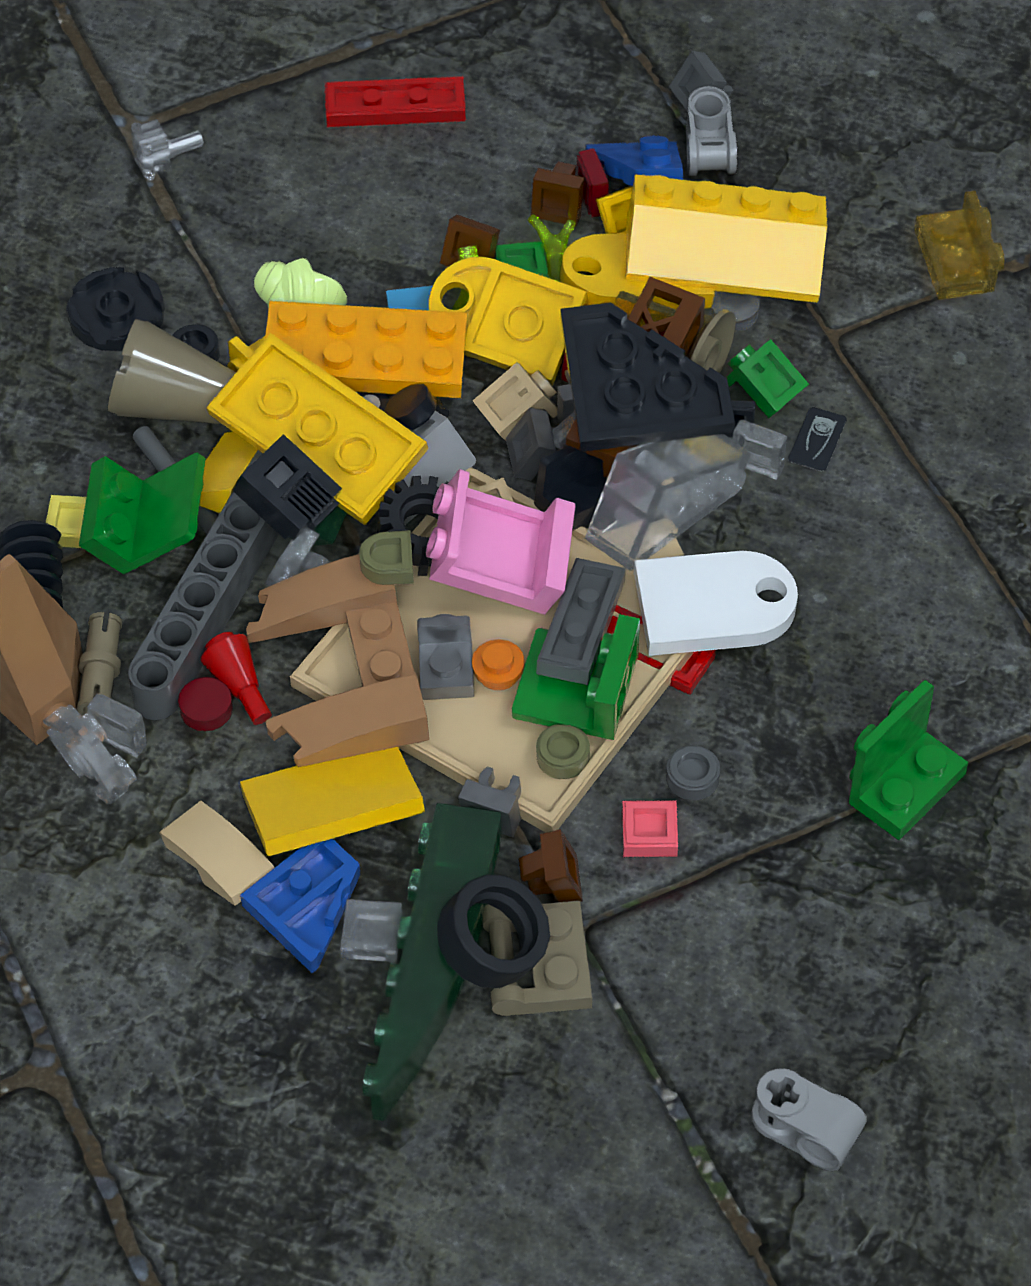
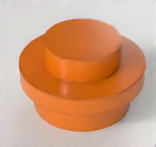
[472,639,525,690]

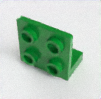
[79,452,206,574]
[512,614,640,740]
[849,680,968,841]

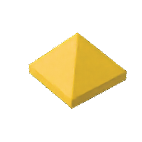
[596,186,633,234]

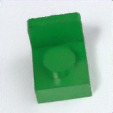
[726,339,809,418]

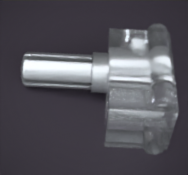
[131,119,203,181]

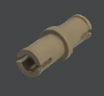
[77,612,122,719]

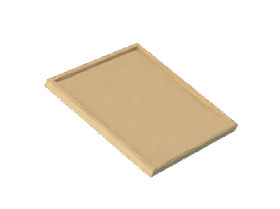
[290,467,693,833]

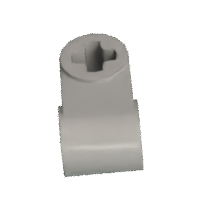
[686,86,737,176]
[751,1069,867,1171]

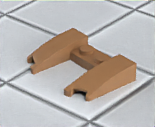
[246,554,430,767]

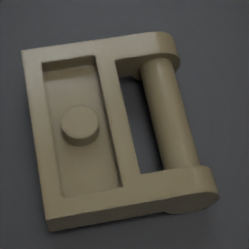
[481,901,592,1016]

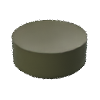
[536,724,590,779]

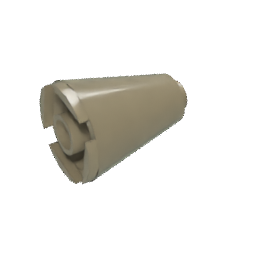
[108,319,236,424]

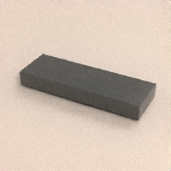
[536,558,626,685]

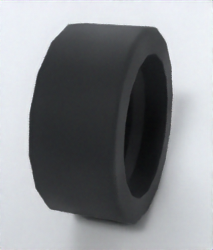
[437,874,550,988]

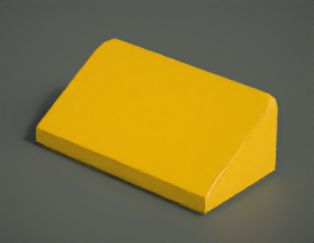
[199,432,258,513]

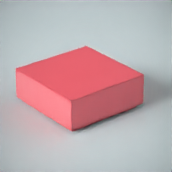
[622,801,678,857]

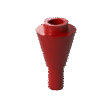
[201,632,272,725]

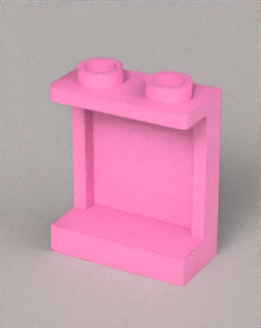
[426,469,575,615]

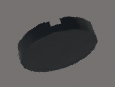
[66,267,165,351]

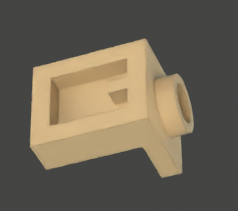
[472,362,558,441]

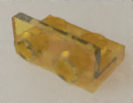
[914,191,1004,300]

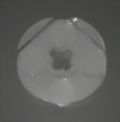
[43,704,137,804]

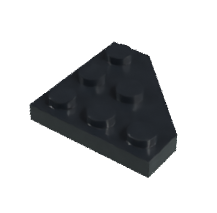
[560,302,735,452]

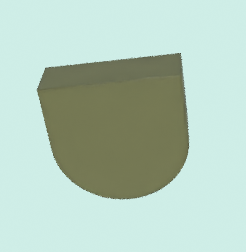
[359,530,414,585]

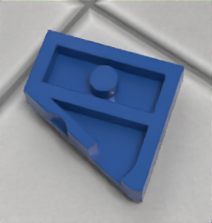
[586,136,683,187]

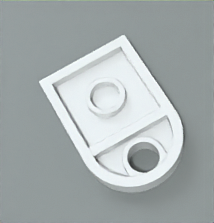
[634,551,798,656]

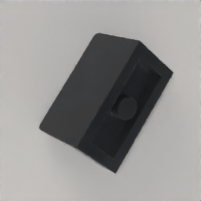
[534,446,645,531]

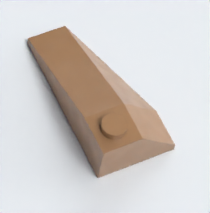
[0,554,83,745]

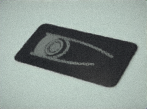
[788,407,847,471]

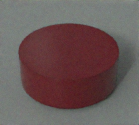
[178,677,233,731]

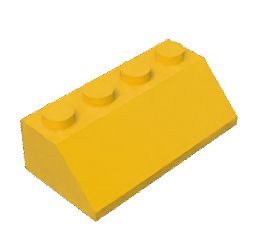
[626,174,827,303]

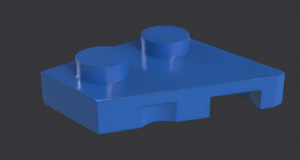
[240,839,360,973]

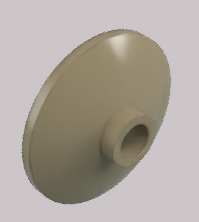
[687,309,736,373]

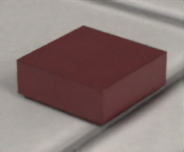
[576,148,608,217]

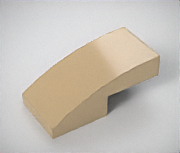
[159,801,274,906]

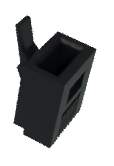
[233,434,342,541]

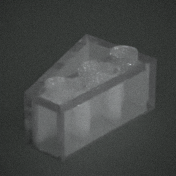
[584,434,751,571]

